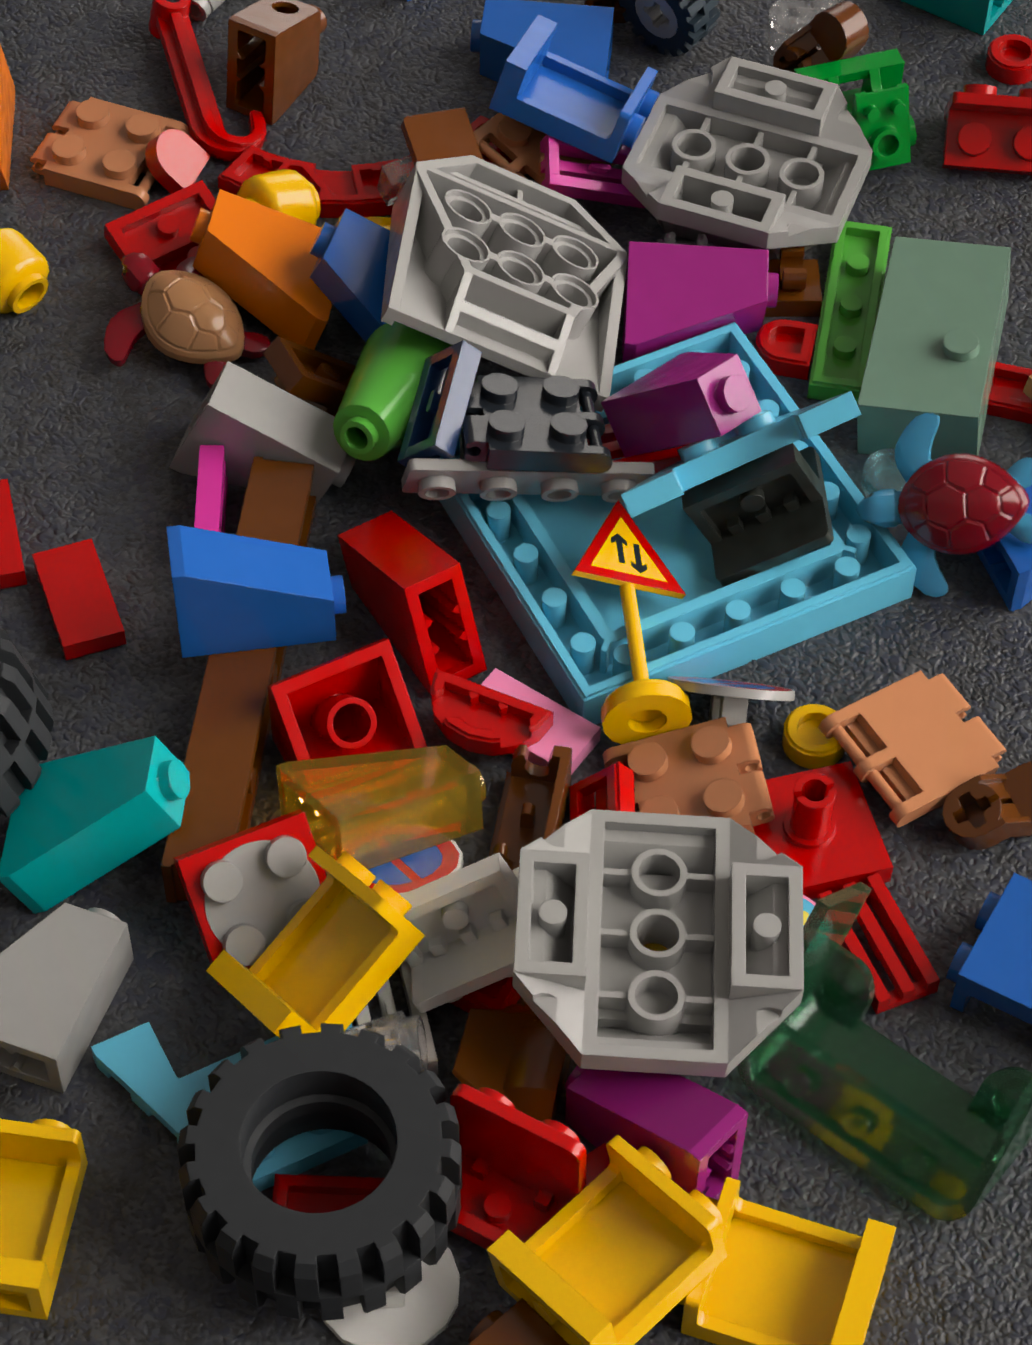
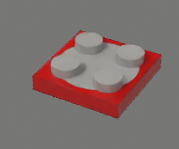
[173,809,327,988]

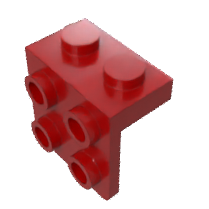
[450,1084,587,1249]

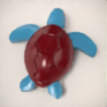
[856,413,1032,597]

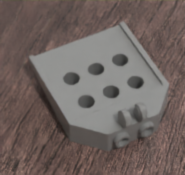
[381,155,628,413]

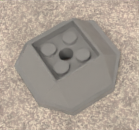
[621,56,873,260]
[512,809,804,1078]

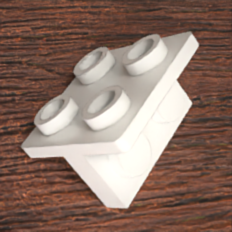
[401,853,519,1013]

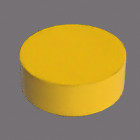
[782,704,845,769]

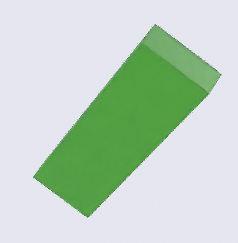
[807,221,892,403]

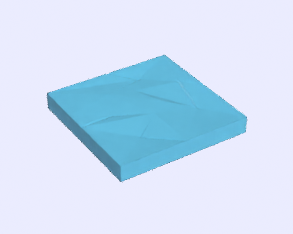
[439,322,917,725]

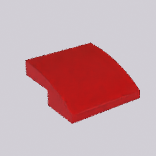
[104,180,216,271]

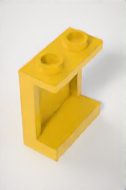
[206,845,425,1038]
[0,1118,88,1320]
[487,1135,727,1345]
[678,1177,896,1345]

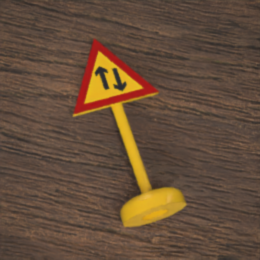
[571,500,692,744]

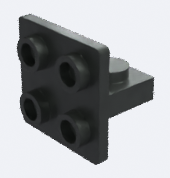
[681,443,834,587]

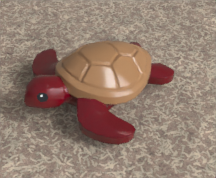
[104,252,271,389]

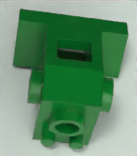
[794,48,917,171]

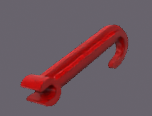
[148,0,267,161]

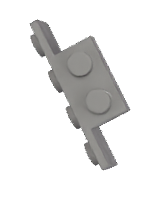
[401,426,655,503]

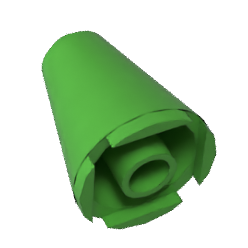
[333,321,452,461]

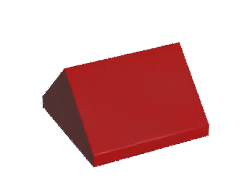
[267,638,432,808]

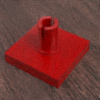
[753,761,893,899]

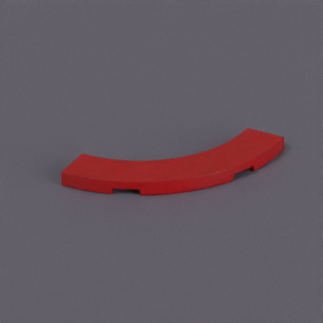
[217,115,512,218]

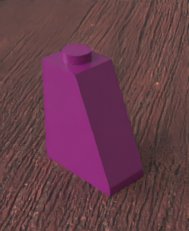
[621,241,779,363]
[601,352,762,457]
[565,1065,748,1200]

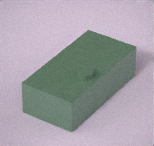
[857,236,1011,460]

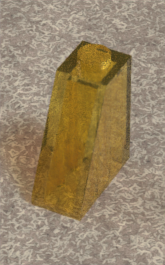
[276,745,486,869]

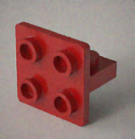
[942,84,1032,175]

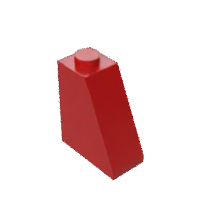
[337,511,487,693]

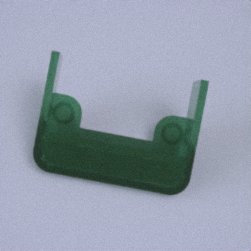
[737,882,1032,1221]

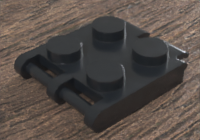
[460,373,613,474]

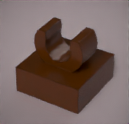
[764,247,822,317]

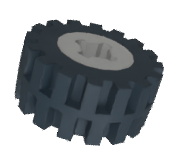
[619,0,720,57]

